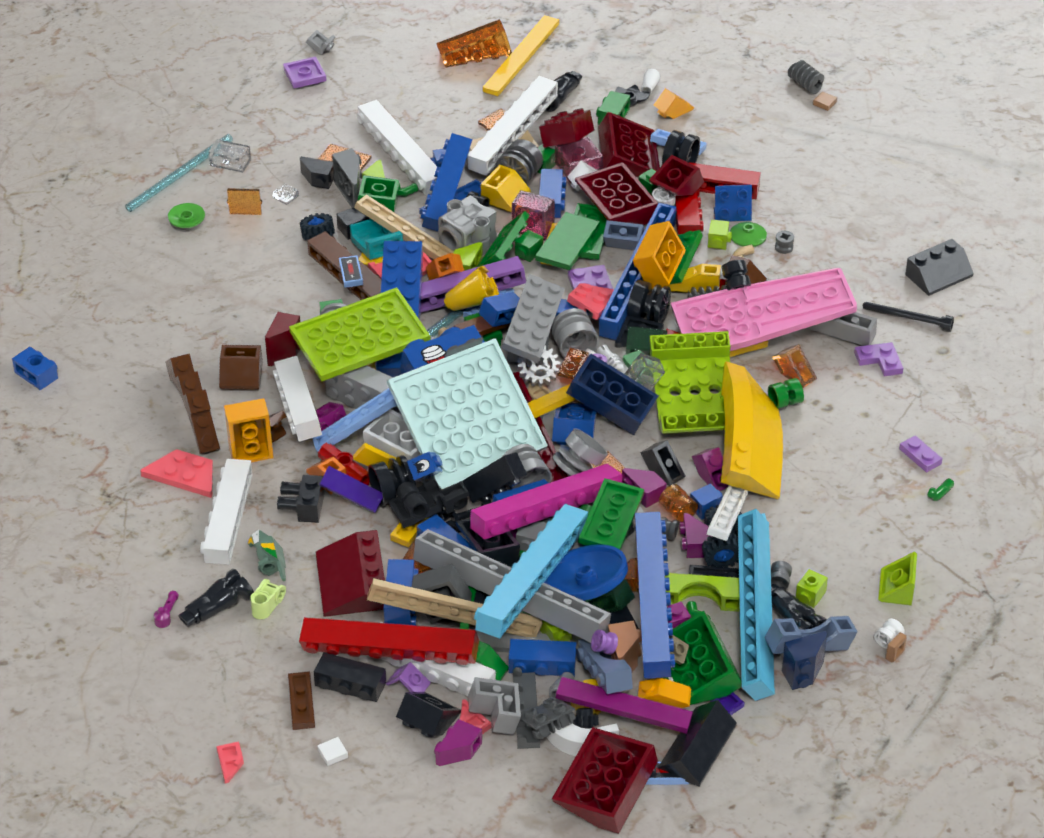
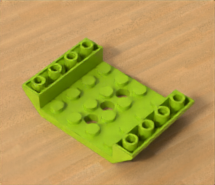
[650,331,731,433]

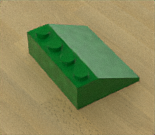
[664,611,742,705]

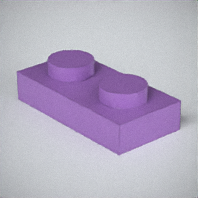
[899,435,943,473]

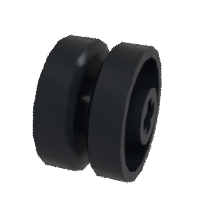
[662,130,700,165]

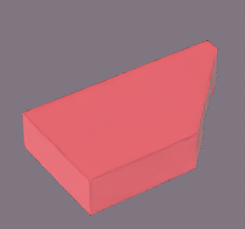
[460,699,492,734]
[216,741,244,784]

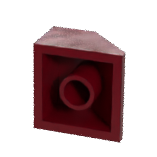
[649,155,704,196]
[265,312,301,366]

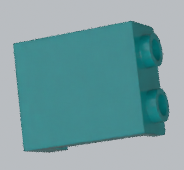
[350,219,403,260]

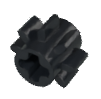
[573,708,599,729]

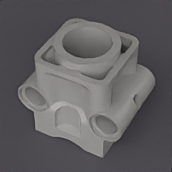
[438,195,497,255]

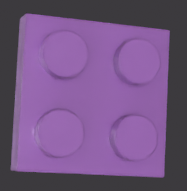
[283,57,327,88]
[568,265,613,290]

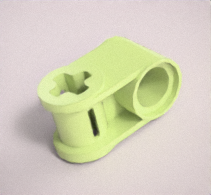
[251,579,286,619]

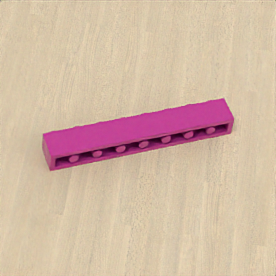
[470,463,622,539]

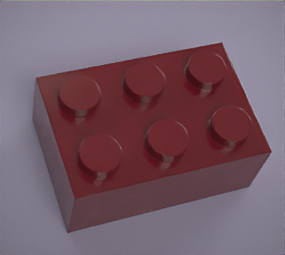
[539,108,595,147]

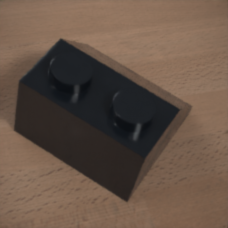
[396,692,461,738]

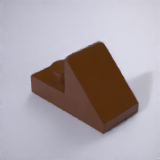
[269,410,287,443]

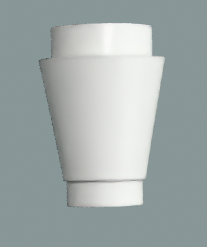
[642,68,660,94]

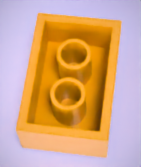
[633,221,686,289]
[224,398,273,463]

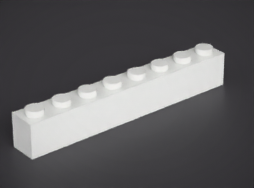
[467,76,558,176]
[357,100,437,196]

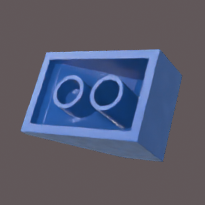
[552,403,597,445]

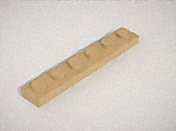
[354,195,454,259]

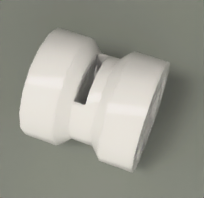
[874,618,905,649]

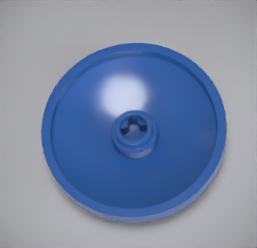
[544,545,628,601]

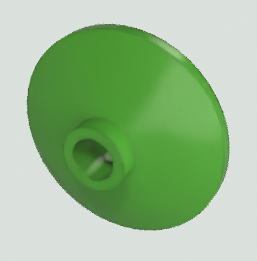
[168,203,205,228]
[730,222,767,247]

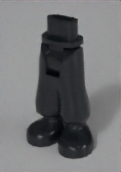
[546,71,582,112]
[178,568,254,627]
[771,584,827,630]

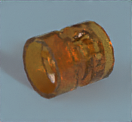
[659,484,698,522]

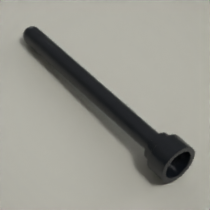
[862,302,954,332]

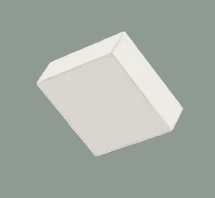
[317,737,348,766]

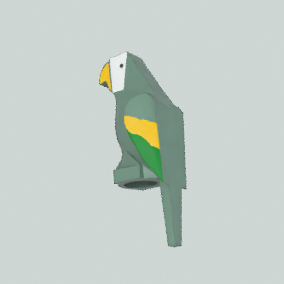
[248,530,286,582]

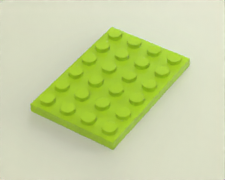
[289,287,431,381]

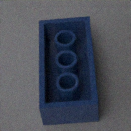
[566,354,659,435]

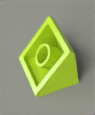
[878,551,917,606]

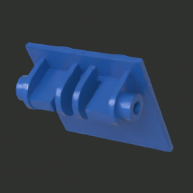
[714,185,752,221]

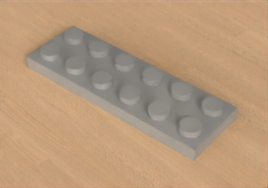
[501,274,565,363]

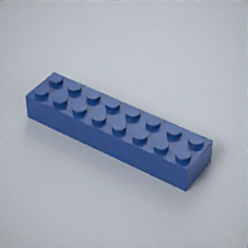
[376,241,423,378]

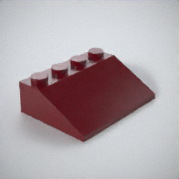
[598,112,660,177]
[575,163,658,225]
[315,530,385,617]
[552,727,658,834]

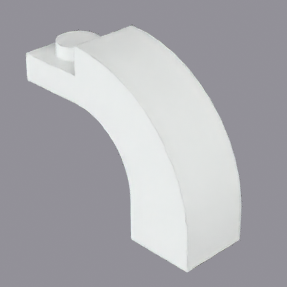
[546,723,619,756]

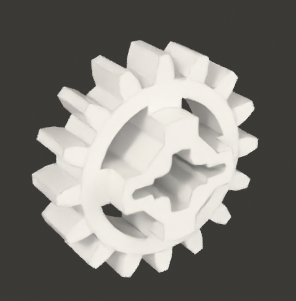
[517,345,560,387]

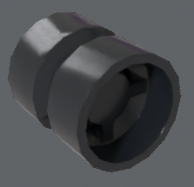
[721,260,751,291]

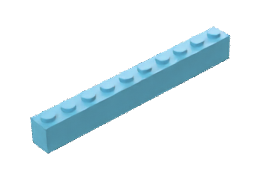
[474,504,588,639]
[738,509,775,701]

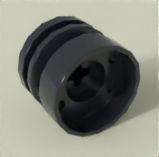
[627,280,671,324]
[368,455,416,506]

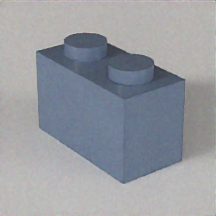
[603,220,645,250]

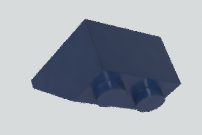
[782,631,827,690]

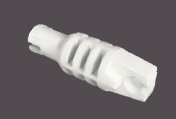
[597,345,633,379]

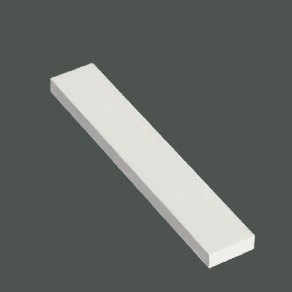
[707,485,749,541]

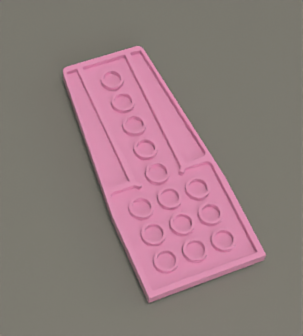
[671,268,857,351]

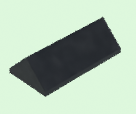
[658,700,737,787]

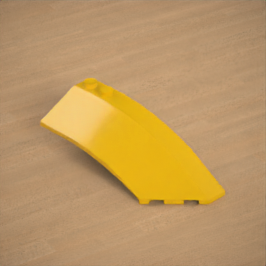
[721,361,783,499]

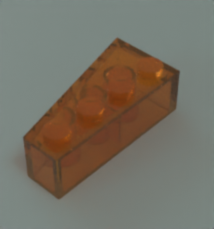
[436,19,512,68]

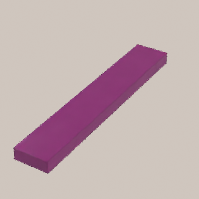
[555,677,693,734]

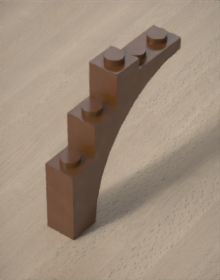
[165,353,220,454]

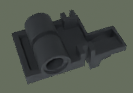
[388,476,469,528]

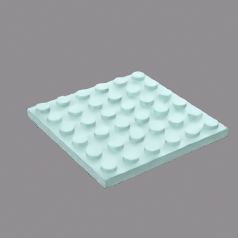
[386,338,548,489]

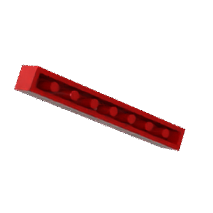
[299,617,479,665]

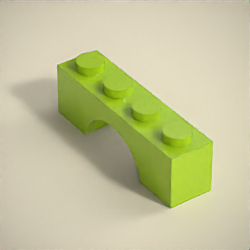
[665,573,740,612]

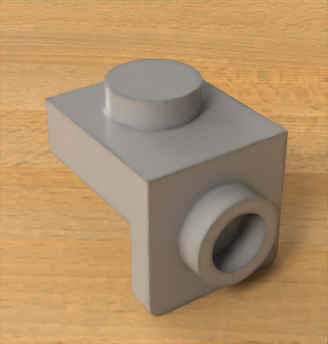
[306,30,335,55]

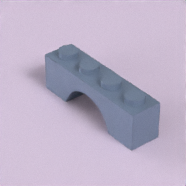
[765,616,858,654]
[576,639,633,694]

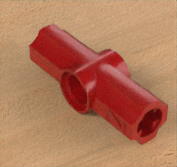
[318,442,370,485]

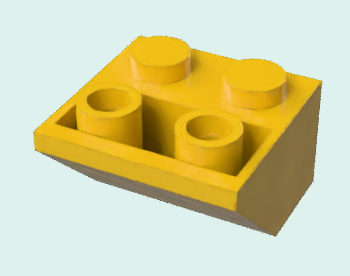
[481,164,531,213]

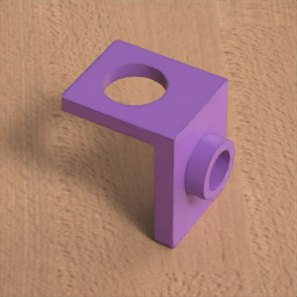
[386,662,431,692]

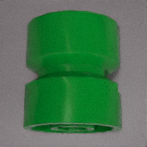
[768,378,804,409]

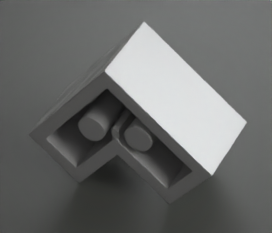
[468,677,521,735]

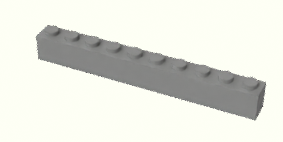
[413,529,611,643]

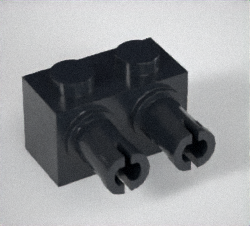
[277,475,325,523]

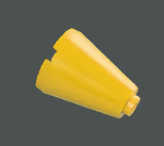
[444,266,499,311]

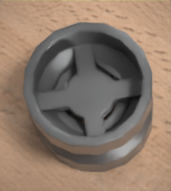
[771,561,792,589]

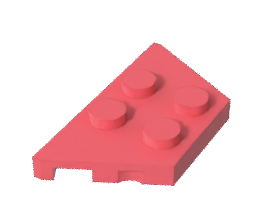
[567,283,614,320]
[140,449,213,498]

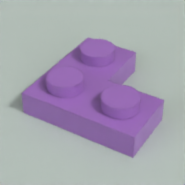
[854,342,904,376]

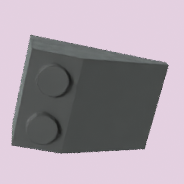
[332,148,362,208]

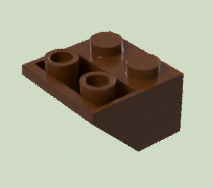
[219,345,263,389]

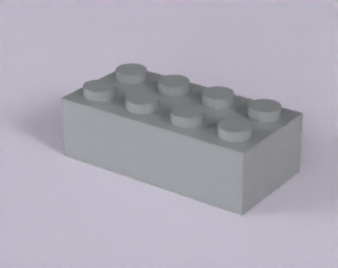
[325,365,402,419]

